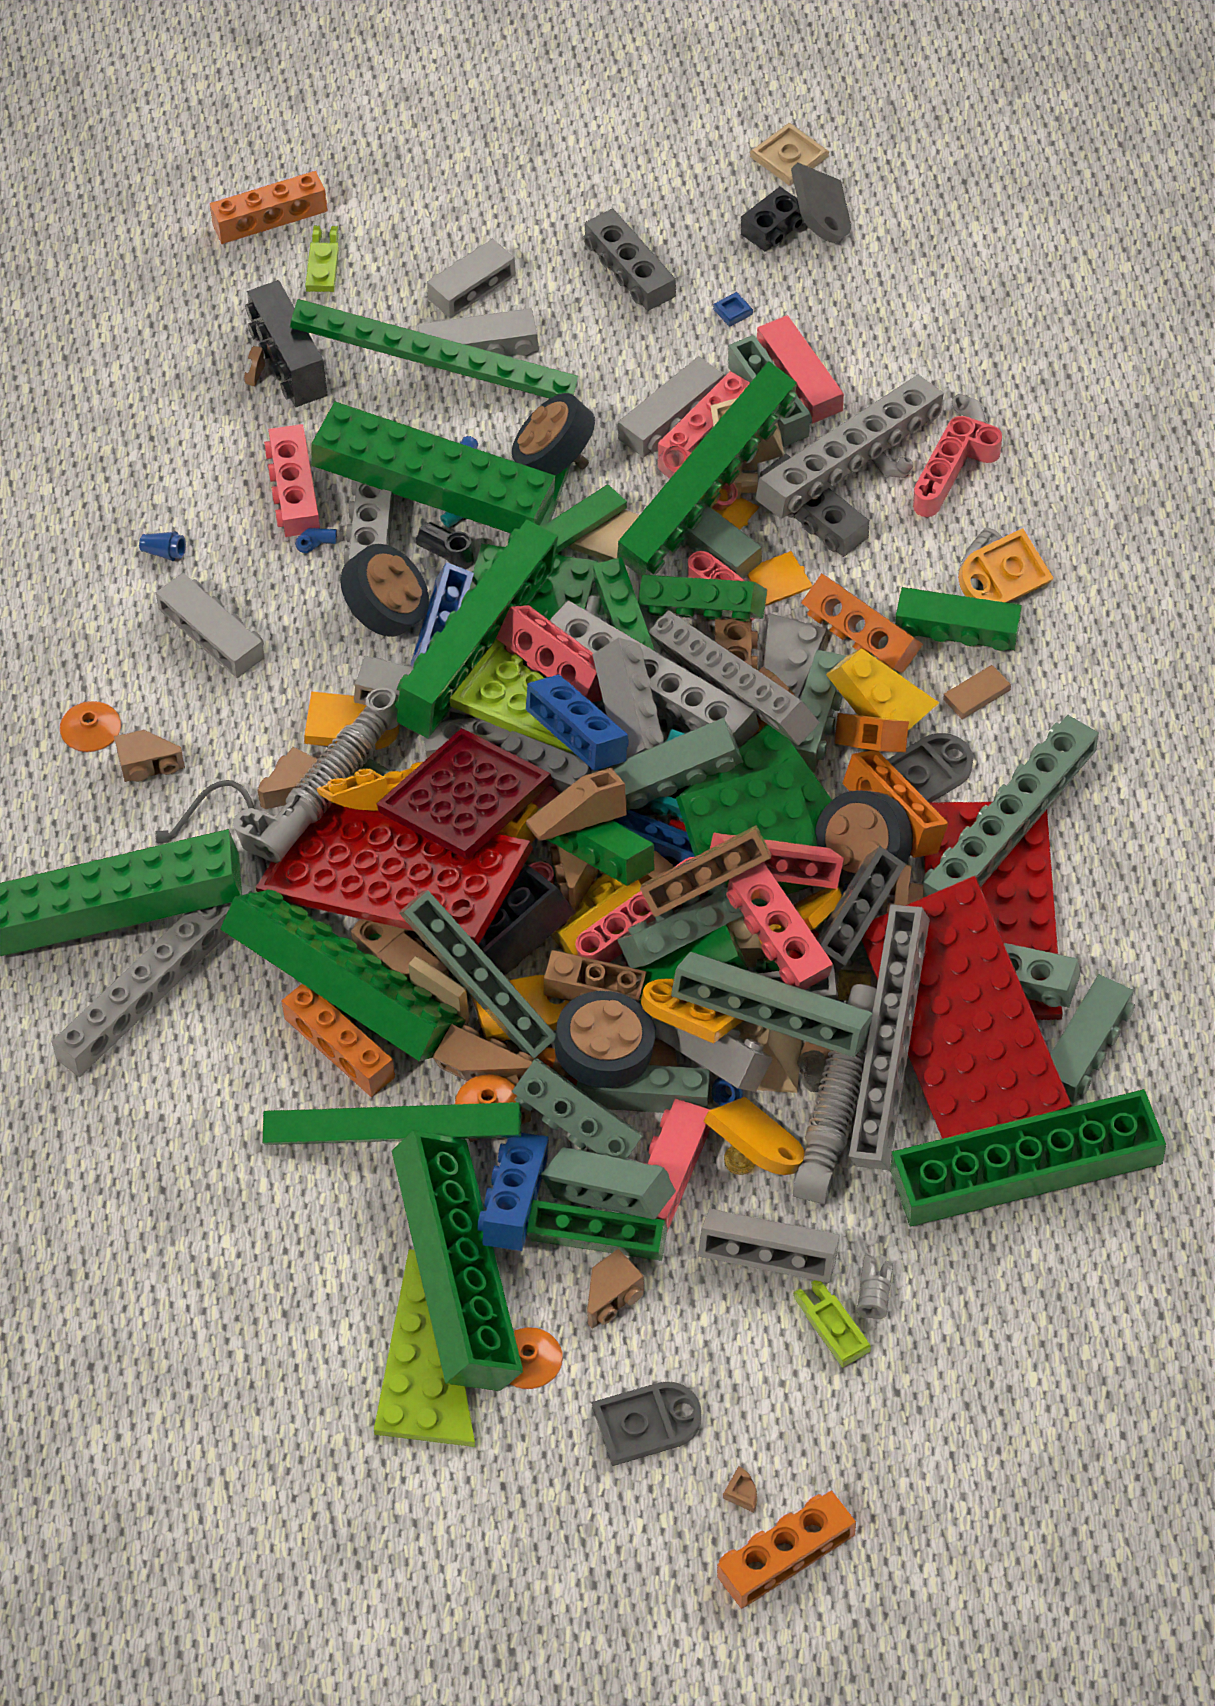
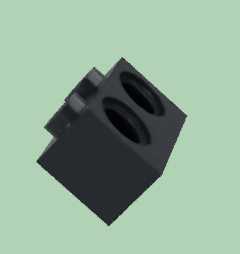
[741,186,804,252]

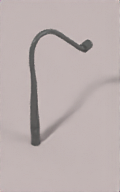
[155,780,267,884]

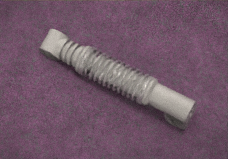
[233,687,399,863]
[793,984,876,1205]

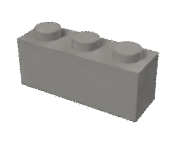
[427,238,516,319]

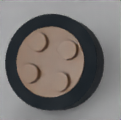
[512,393,595,475]
[340,544,429,637]
[815,790,913,885]
[554,991,655,1088]

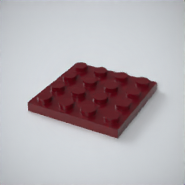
[376,728,553,860]

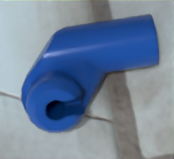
[295,528,337,553]

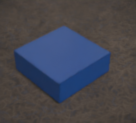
[713,292,753,327]

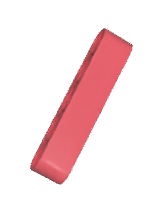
[575,857,708,963]

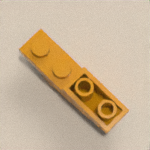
[316,762,423,811]

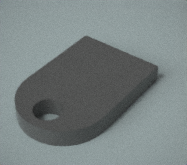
[791,162,851,243]
[887,733,973,803]
[592,1382,701,1466]

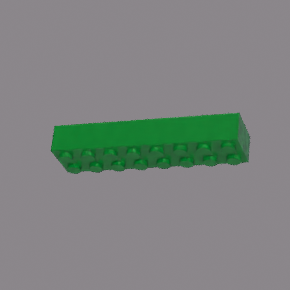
[617,361,797,577]
[311,401,555,534]
[395,520,558,739]
[0,829,242,956]
[220,889,466,1061]
[890,1089,1166,1227]
[391,1130,523,1391]

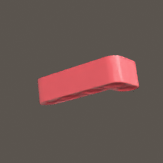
[913,416,1002,517]

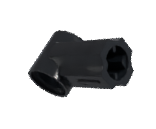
[416,522,474,570]

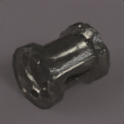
[797,1050,827,1092]

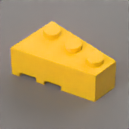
[826,648,940,730]

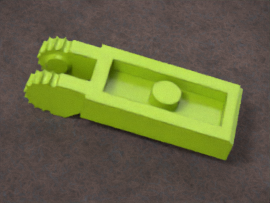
[305,225,339,292]
[793,1280,871,1368]

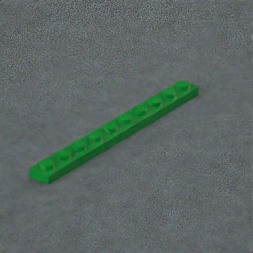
[289,299,578,399]

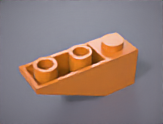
[835,713,909,753]

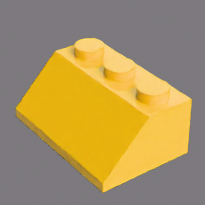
[550,873,649,956]

